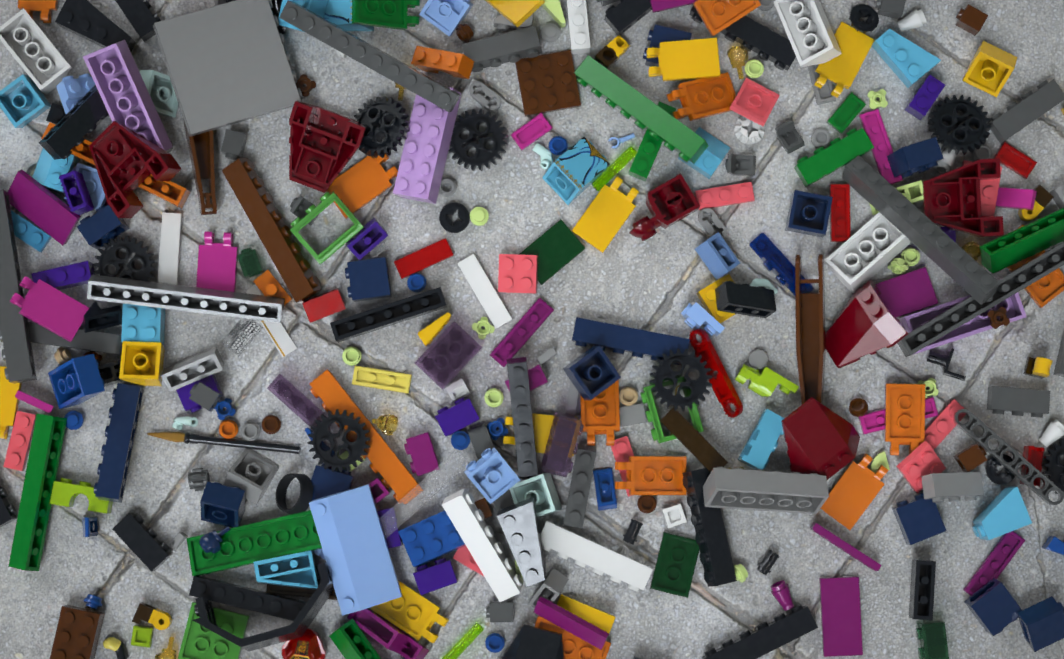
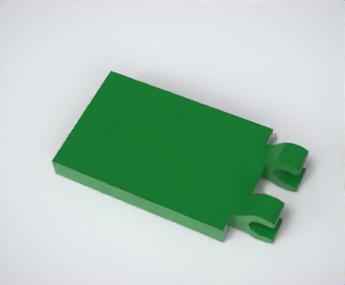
[352,0,420,30]

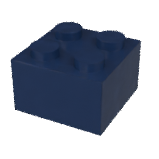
[887,137,944,179]
[785,190,833,238]
[77,205,130,250]
[563,346,621,400]
[200,481,245,528]

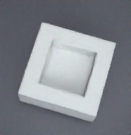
[445,378,471,402]
[662,504,687,528]

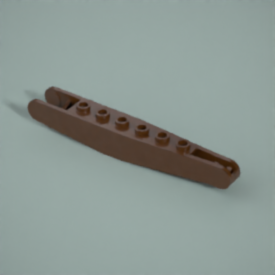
[183,119,217,215]
[795,254,826,404]

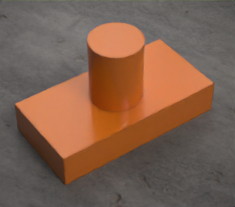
[253,270,292,306]

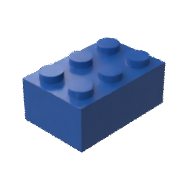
[48,354,105,409]
[398,510,466,568]

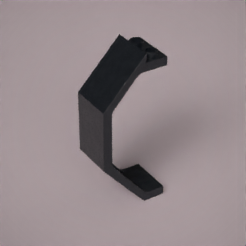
[193,562,334,652]

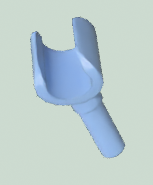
[608,133,635,149]

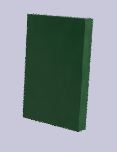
[520,220,586,286]
[650,532,699,598]

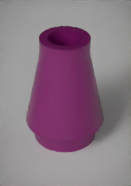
[770,580,794,611]

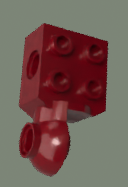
[629,174,700,241]

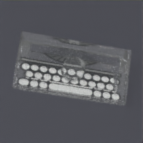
[222,318,263,357]

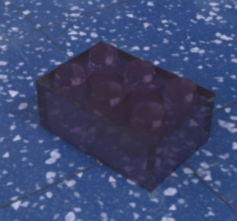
[415,321,483,391]
[540,411,584,477]

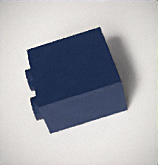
[643,24,692,67]
[345,257,392,302]
[311,463,355,501]
[892,493,947,545]
[964,578,1022,636]
[1017,596,1064,652]

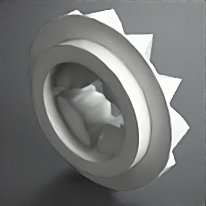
[734,116,765,145]

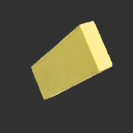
[352,365,412,394]

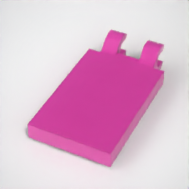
[196,231,238,292]
[10,276,89,342]

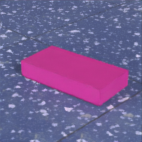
[511,113,553,151]
[996,187,1037,210]
[15,390,54,413]

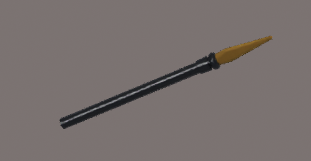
[147,432,300,454]

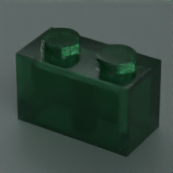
[916,621,949,659]

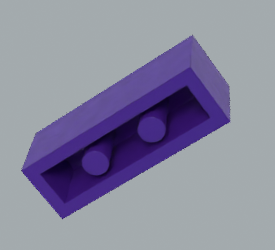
[31,261,95,290]

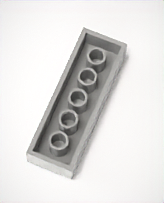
[703,467,829,514]

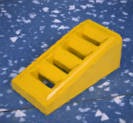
[418,312,452,347]

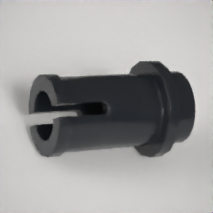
[623,519,643,545]
[757,550,780,575]

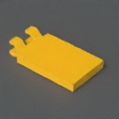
[485,0,545,28]
[814,22,874,98]
[646,38,720,82]
[572,176,639,253]
[0,366,22,439]
[503,413,577,456]
[370,580,449,643]

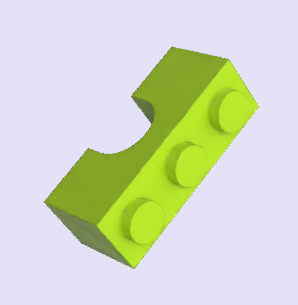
[50,478,113,514]

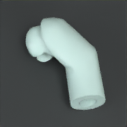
[532,143,553,170]
[750,278,778,295]
[172,416,198,430]

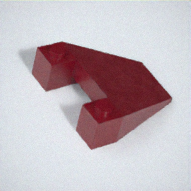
[89,121,181,218]
[923,158,1004,237]

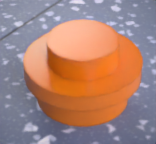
[219,420,239,439]

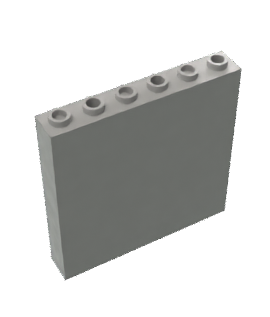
[153,0,303,137]

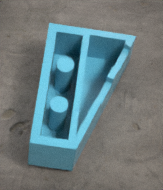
[872,29,941,88]
[253,550,319,590]

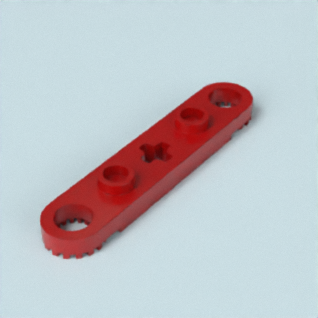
[689,328,743,418]

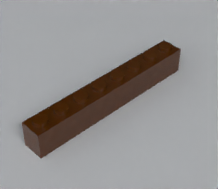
[222,158,322,303]

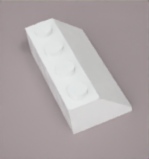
[774,0,842,67]
[0,8,72,95]
[825,212,910,294]

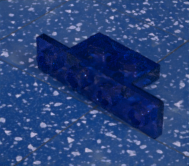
[749,233,814,297]

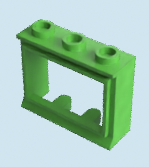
[290,191,364,265]
[640,377,704,444]

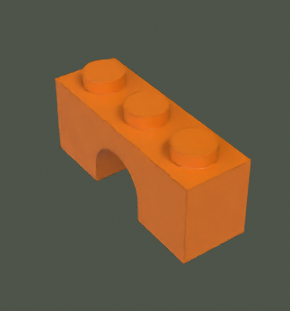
[411,46,475,79]

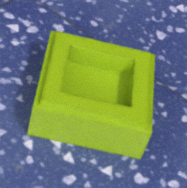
[131,625,154,648]

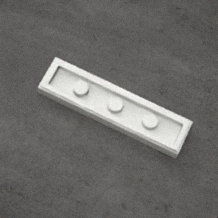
[158,212,182,285]
[457,254,512,329]

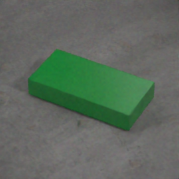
[827,92,866,134]

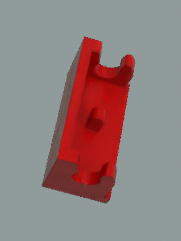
[302,288,346,323]
[1020,446,1045,487]

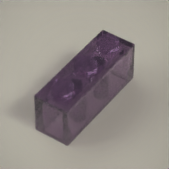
[267,374,325,427]

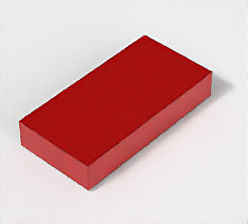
[994,142,1037,179]

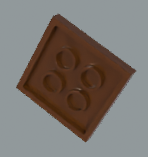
[515,50,581,117]

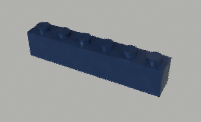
[572,317,690,365]
[94,383,144,503]

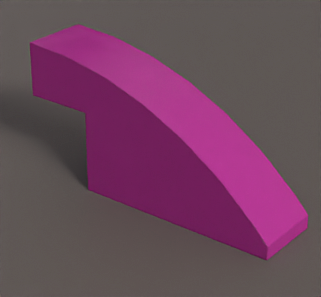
[347,608,429,659]

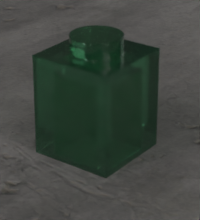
[237,248,265,279]

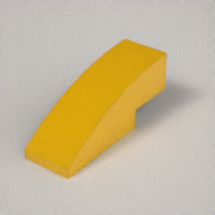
[557,594,616,633]

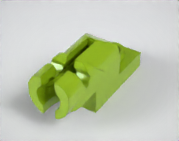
[734,364,799,397]

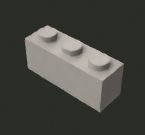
[161,347,224,392]
[921,472,984,503]

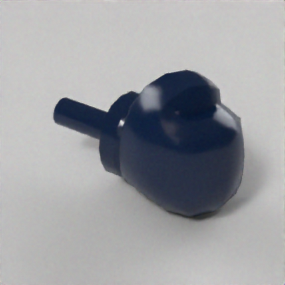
[199,526,231,554]

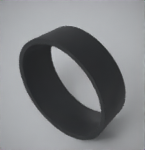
[276,473,313,515]

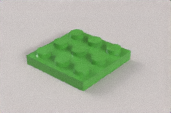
[178,602,249,659]

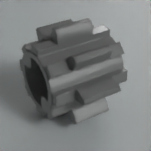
[188,468,210,491]

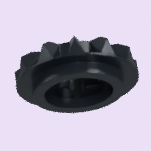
[849,4,879,33]
[439,203,470,233]
[985,454,1015,485]

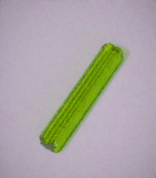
[592,146,637,191]
[442,623,483,659]

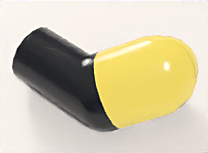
[103,637,127,659]

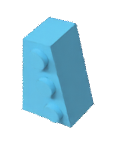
[738,409,784,470]

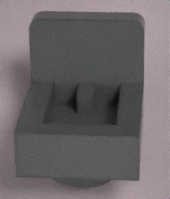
[775,120,805,154]
[725,154,756,176]
[290,195,320,226]

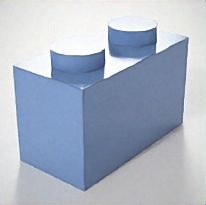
[695,232,740,280]

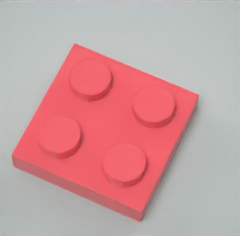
[730,78,780,126]
[498,254,538,294]
[896,441,946,494]

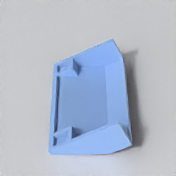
[309,484,402,616]

